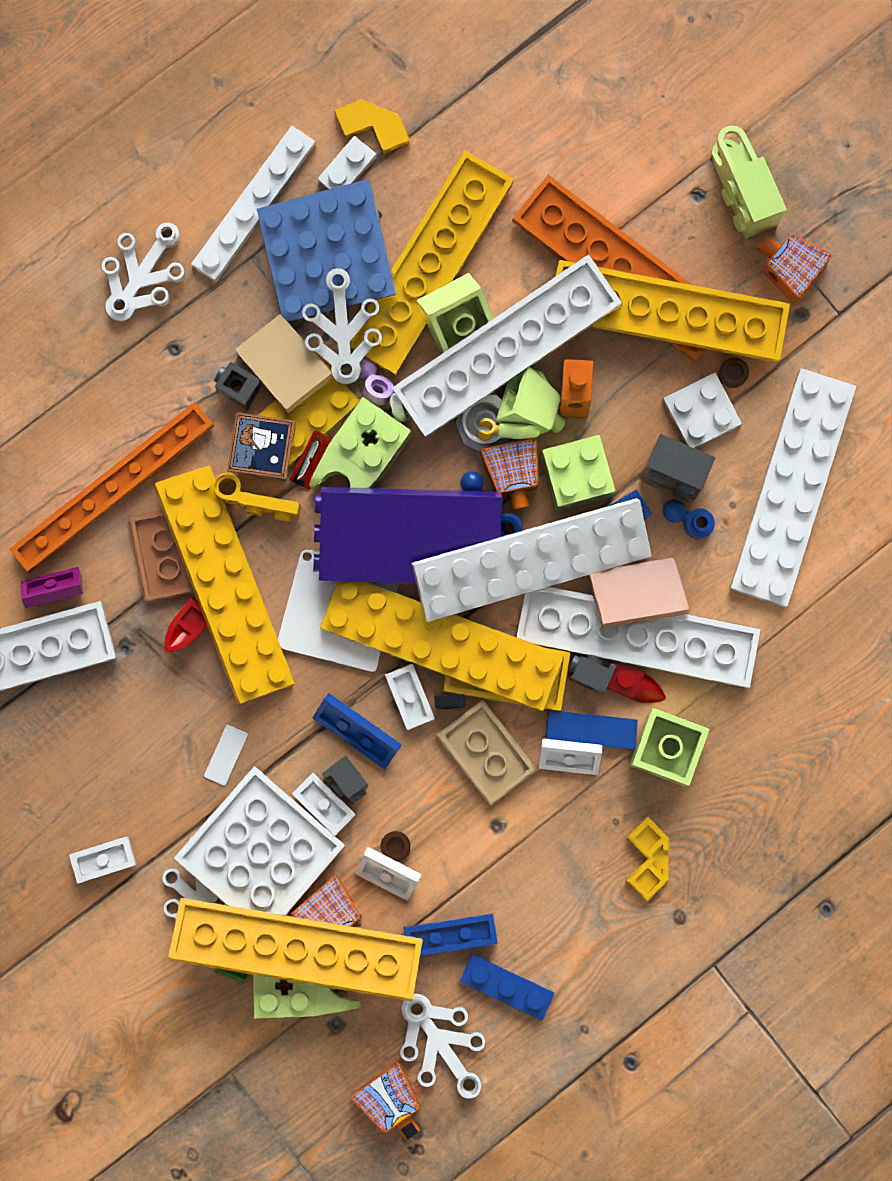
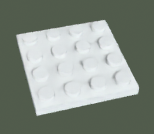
[174,766,345,915]

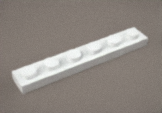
[191,126,316,283]

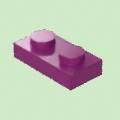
[21,567,83,608]

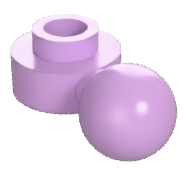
[358,357,393,405]

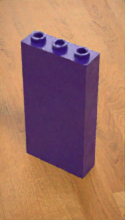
[313,487,502,583]

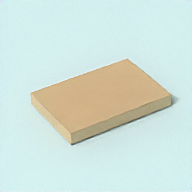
[235,314,334,413]
[436,699,537,806]

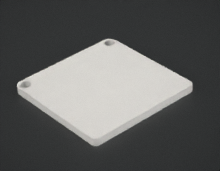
[278,550,399,672]

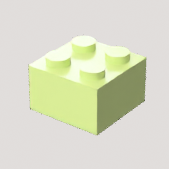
[417,273,493,354]
[541,435,615,512]
[629,708,710,787]

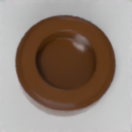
[719,357,749,388]
[380,831,411,861]

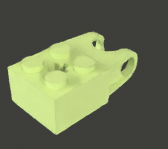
[711,126,787,239]
[309,397,413,489]
[253,975,361,1019]

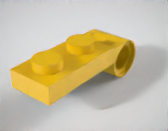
[214,473,301,522]

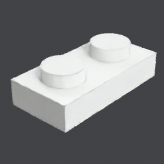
[317,136,377,190]
[385,664,435,731]
[539,739,602,775]
[292,773,356,836]
[69,836,137,884]
[355,847,422,901]

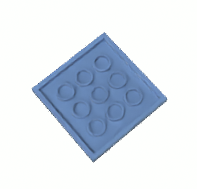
[257,179,397,323]

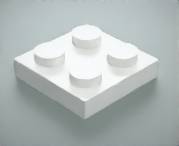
[662,373,742,448]

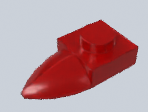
[164,598,207,653]
[607,662,666,703]

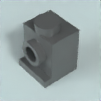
[214,362,262,410]
[568,655,617,695]
[322,756,368,804]

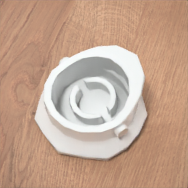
[456,394,509,452]

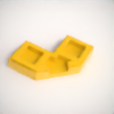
[334,99,410,154]
[626,817,669,902]

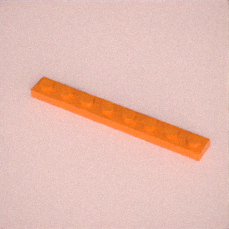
[9,402,214,573]

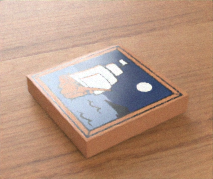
[227,413,295,481]

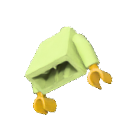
[477,366,566,441]

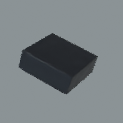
[434,694,465,710]

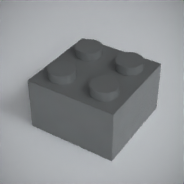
[640,434,715,501]

